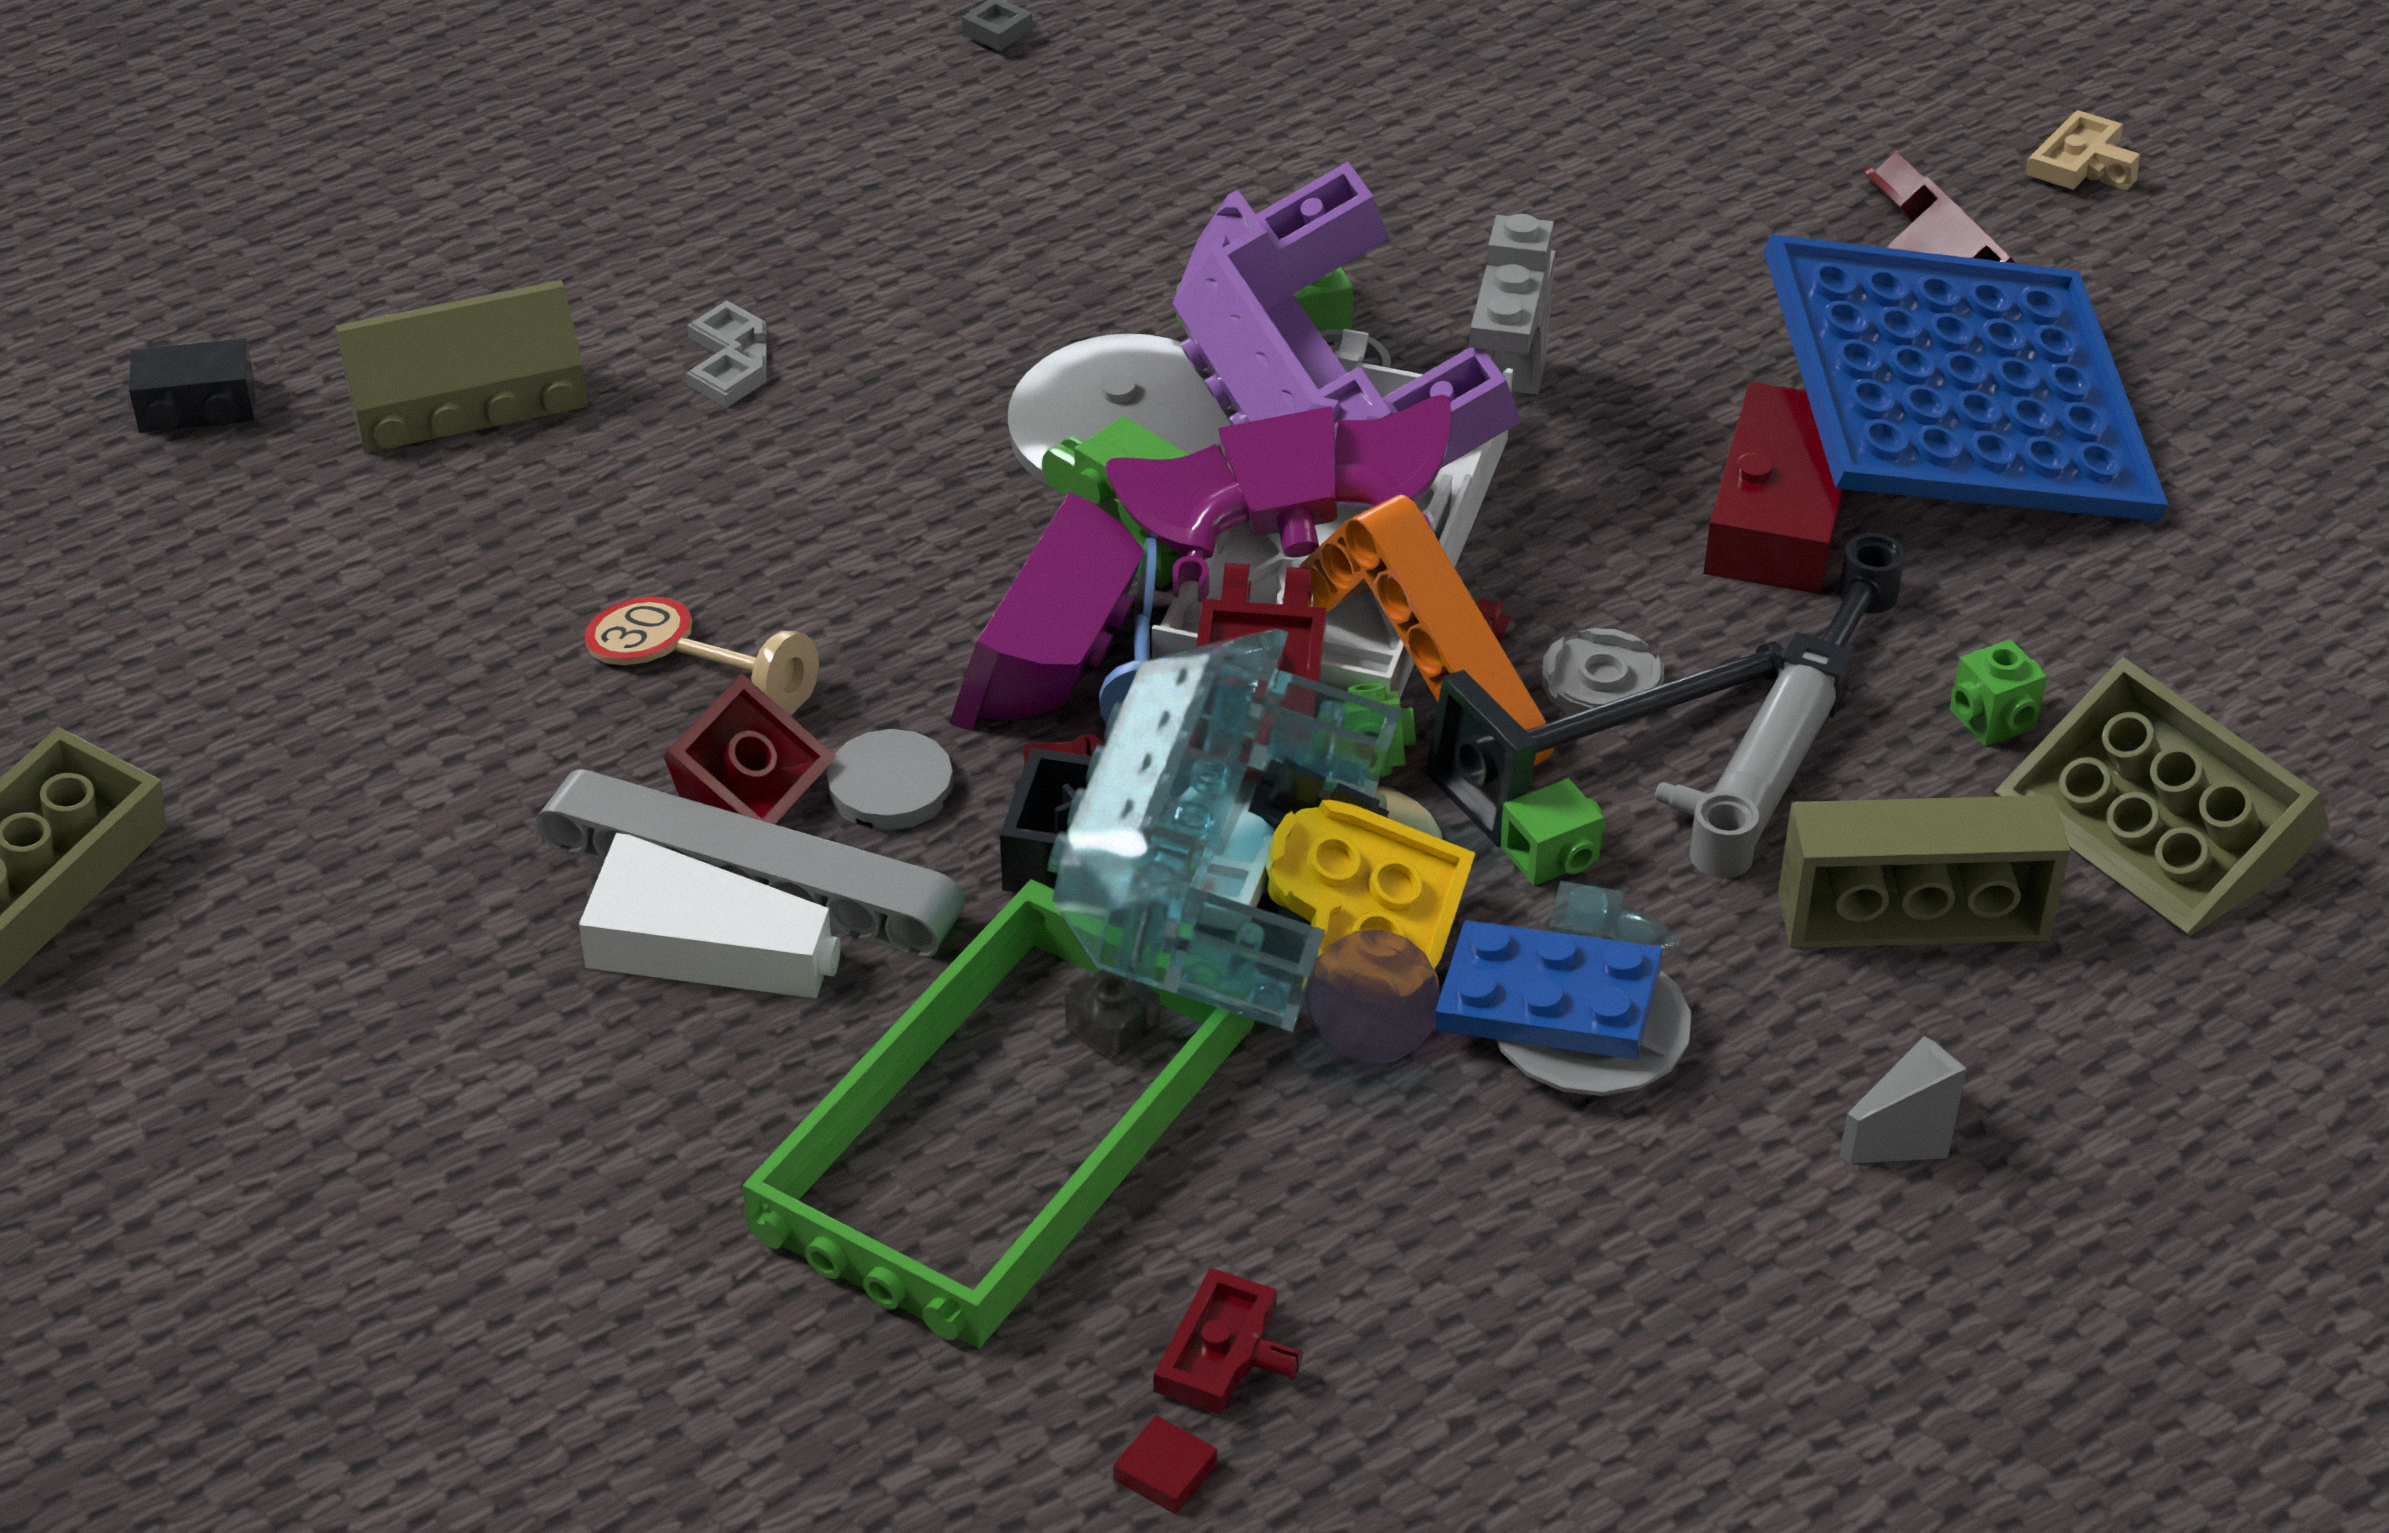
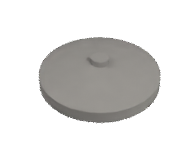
[1008,334,1235,490]

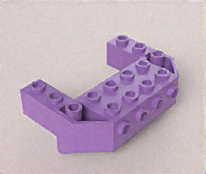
[1172,161,1521,510]

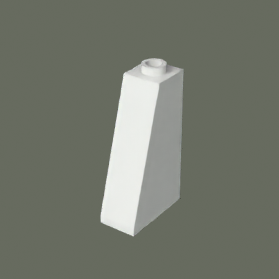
[579,833,841,999]

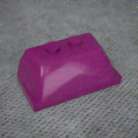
[949,491,1144,731]

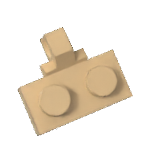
[2026,110,2140,190]

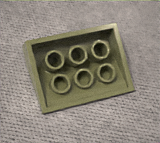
[1995,656,2330,937]

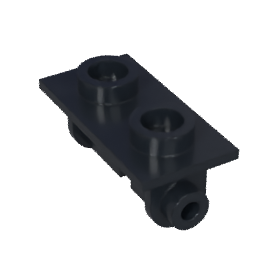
[1248,758,1389,828]

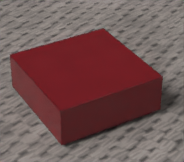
[1113,1415,1217,1515]

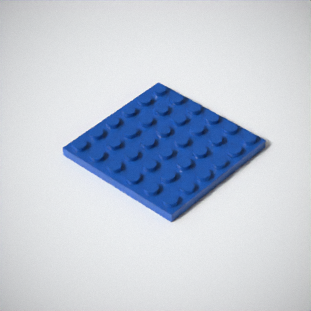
[1764,234,2168,521]

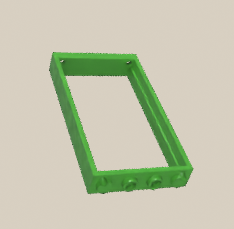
[742,879,1255,1349]

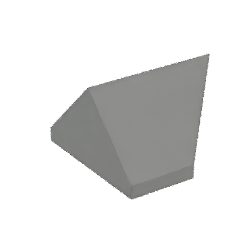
[1839,1036,1967,1163]

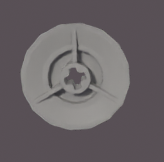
[1496,970,1691,1096]

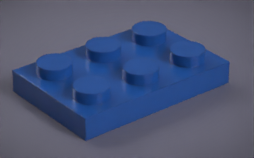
[1435,920,1662,1060]

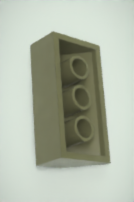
[335,280,589,453]

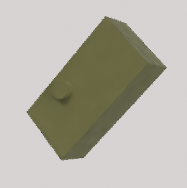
[0,727,167,987]
[1778,795,2070,948]

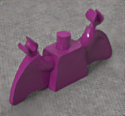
[1105,394,1451,602]

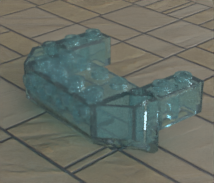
[1047,629,1402,1032]

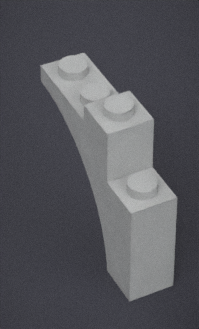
[1469,214,1555,395]

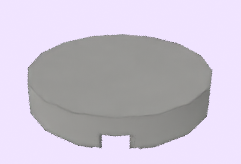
[1542,628,1664,715]
[826,729,954,831]

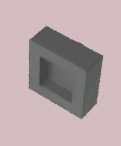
[962,0,1033,51]

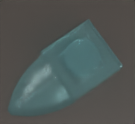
[1549,881,1683,949]

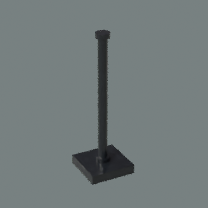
[1425,641,1785,847]

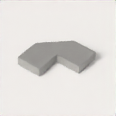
[686,300,767,408]

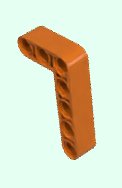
[1299,495,1554,766]

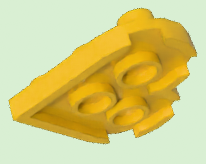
[1266,800,1475,1008]

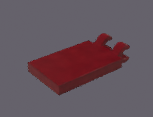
[1182,563,1327,780]

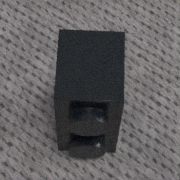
[129,338,255,433]

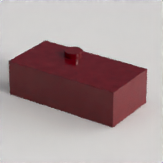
[1703,381,1846,595]

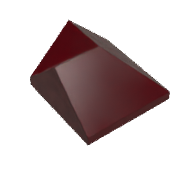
[663,673,837,824]

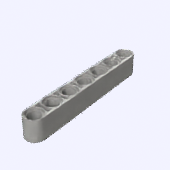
[536,769,966,958]

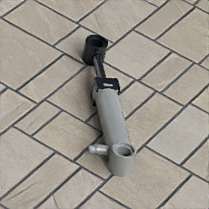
[1655,533,1906,878]

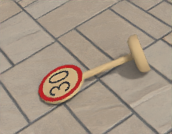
[584,596,819,716]

